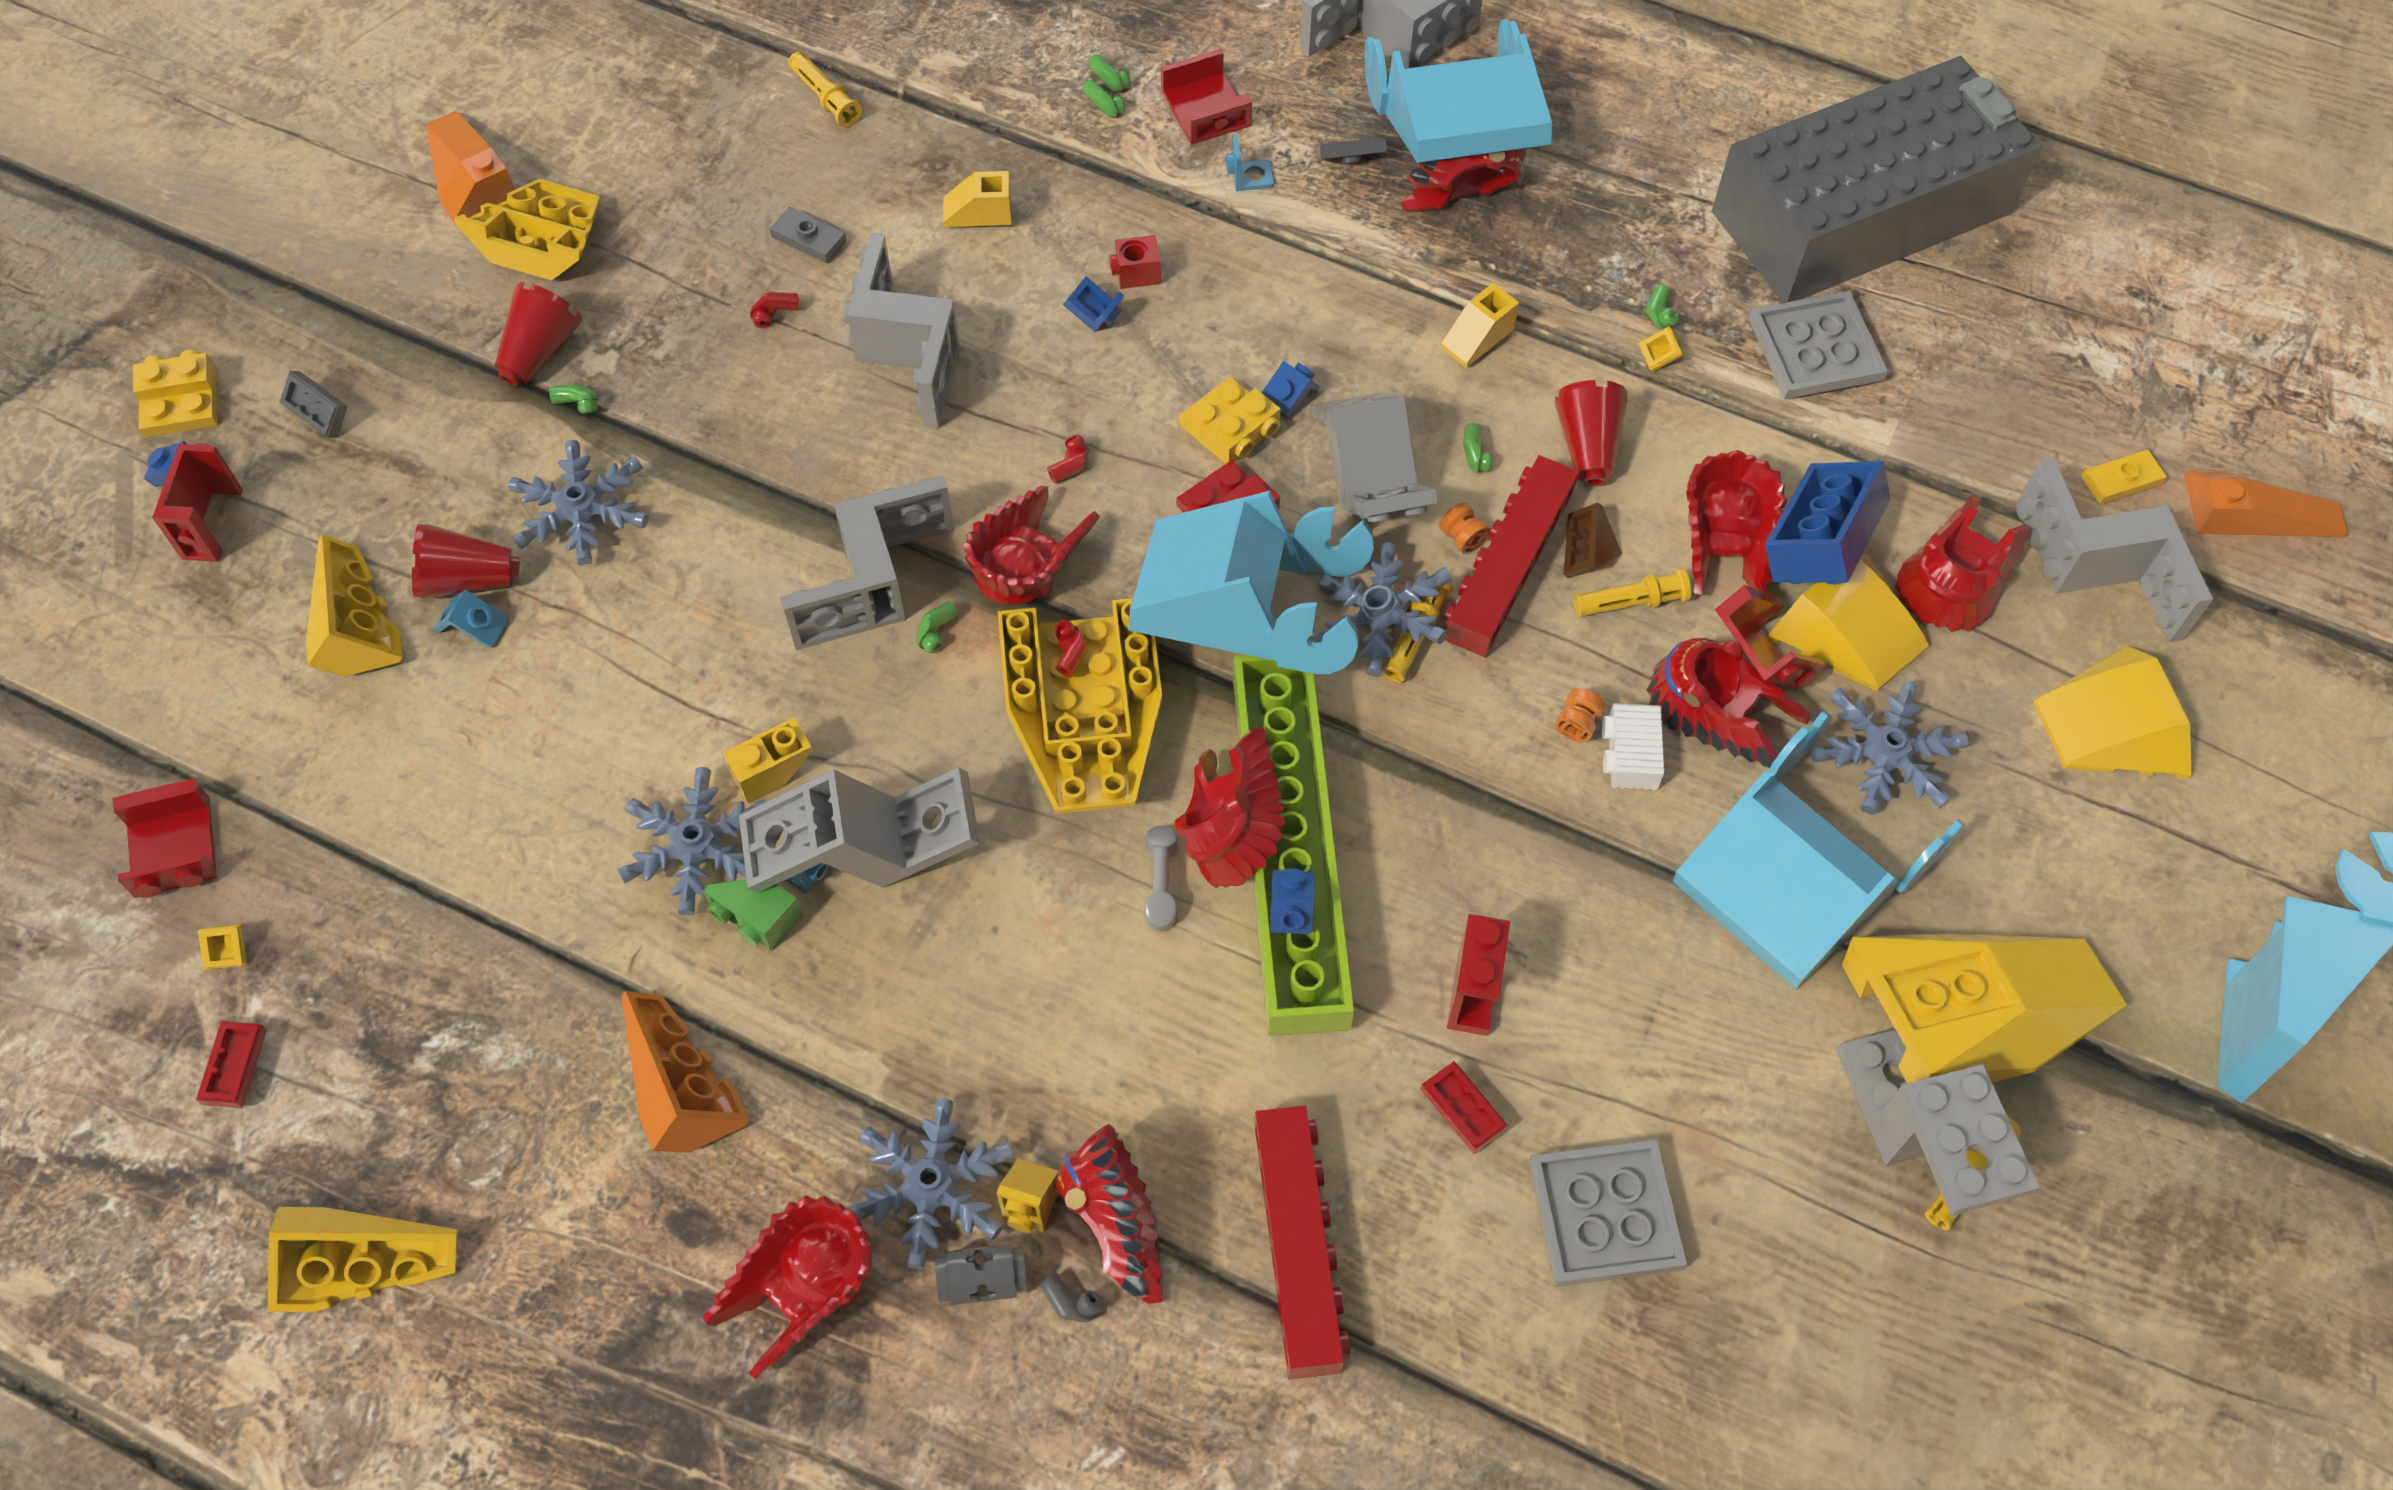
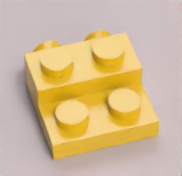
[133,350,218,438]
[1179,377,1281,464]

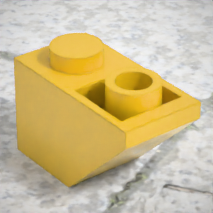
[943,171,1012,227]
[1441,283,1519,368]
[723,717,813,804]
[997,1158,1059,1233]

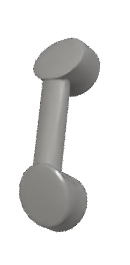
[1144,826,1178,932]

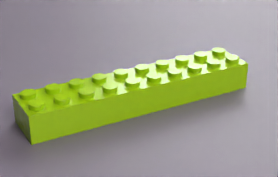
[1233,655,1354,1036]

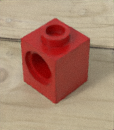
[1109,235,1161,289]

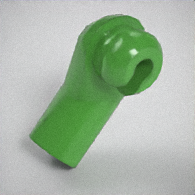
[1089,54,1131,92]
[1083,80,1126,118]
[1646,285,1679,330]
[549,384,599,414]
[1463,423,1493,473]
[916,601,958,653]

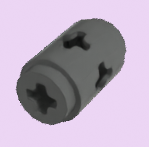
[935,1244,1028,1305]

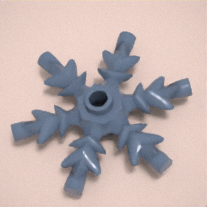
[508,440,649,566]
[1312,542,1452,677]
[1811,682,1968,815]
[617,767,766,915]
[847,1098,1014,1269]

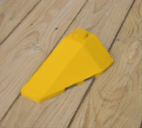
[306,534,403,677]
[268,1207,458,1312]

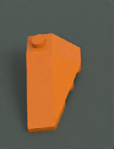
[426,110,514,226]
[2184,470,2348,537]
[621,991,750,1153]

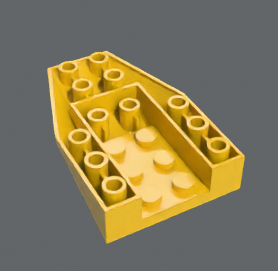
[998,598,1162,814]
[1842,933,2127,1083]

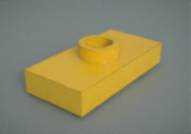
[2081,449,2167,505]

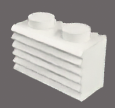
[1602,703,1664,790]

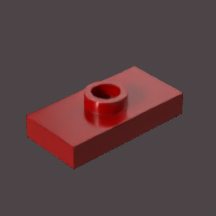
[196,1021,267,1109]
[1420,1061,1509,1154]

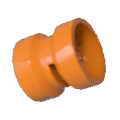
[1439,502,1491,554]
[1555,688,1606,742]

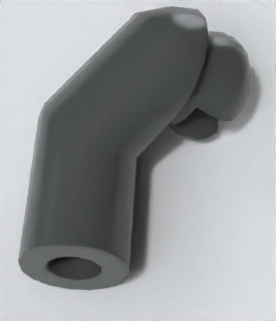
[1039,1273,1102,1323]

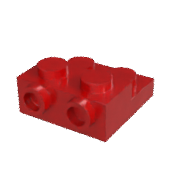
[1176,460,1280,513]

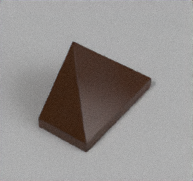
[1563,502,1622,578]

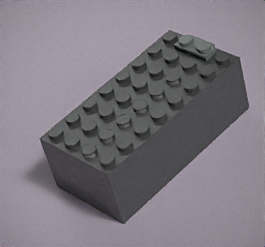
[1711,56,2043,303]

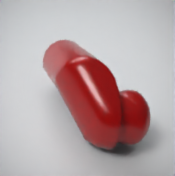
[750,292,799,328]
[1047,435,1089,484]
[1054,620,1088,678]

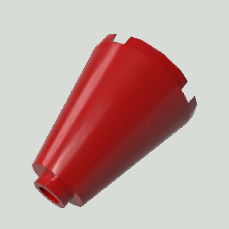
[494,282,583,386]
[1555,380,1628,486]
[411,524,520,599]

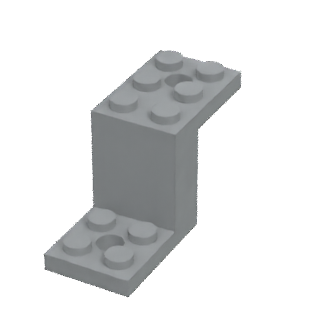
[1300,0,1482,69]
[844,234,960,429]
[1310,393,1438,522]
[2016,459,2213,642]
[780,476,954,650]
[739,767,980,892]
[1836,1029,2040,1216]

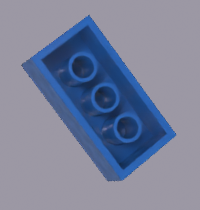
[1765,461,1891,584]

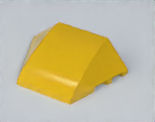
[454,179,601,281]
[1768,553,1929,692]
[2033,646,2192,779]

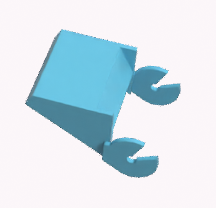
[1364,19,1552,163]
[1129,491,1374,674]
[1672,711,1966,990]
[2216,831,2393,1104]

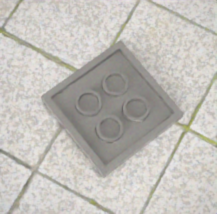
[1748,291,1888,399]
[1529,1139,1687,1287]

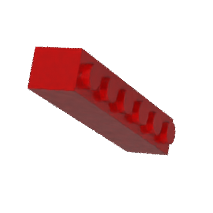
[1442,455,1579,658]
[1254,1105,1350,1380]

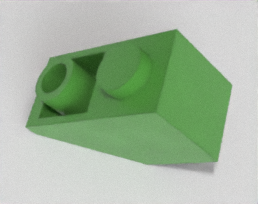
[703,879,803,951]

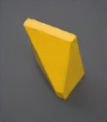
[1638,326,1683,372]
[198,924,247,970]

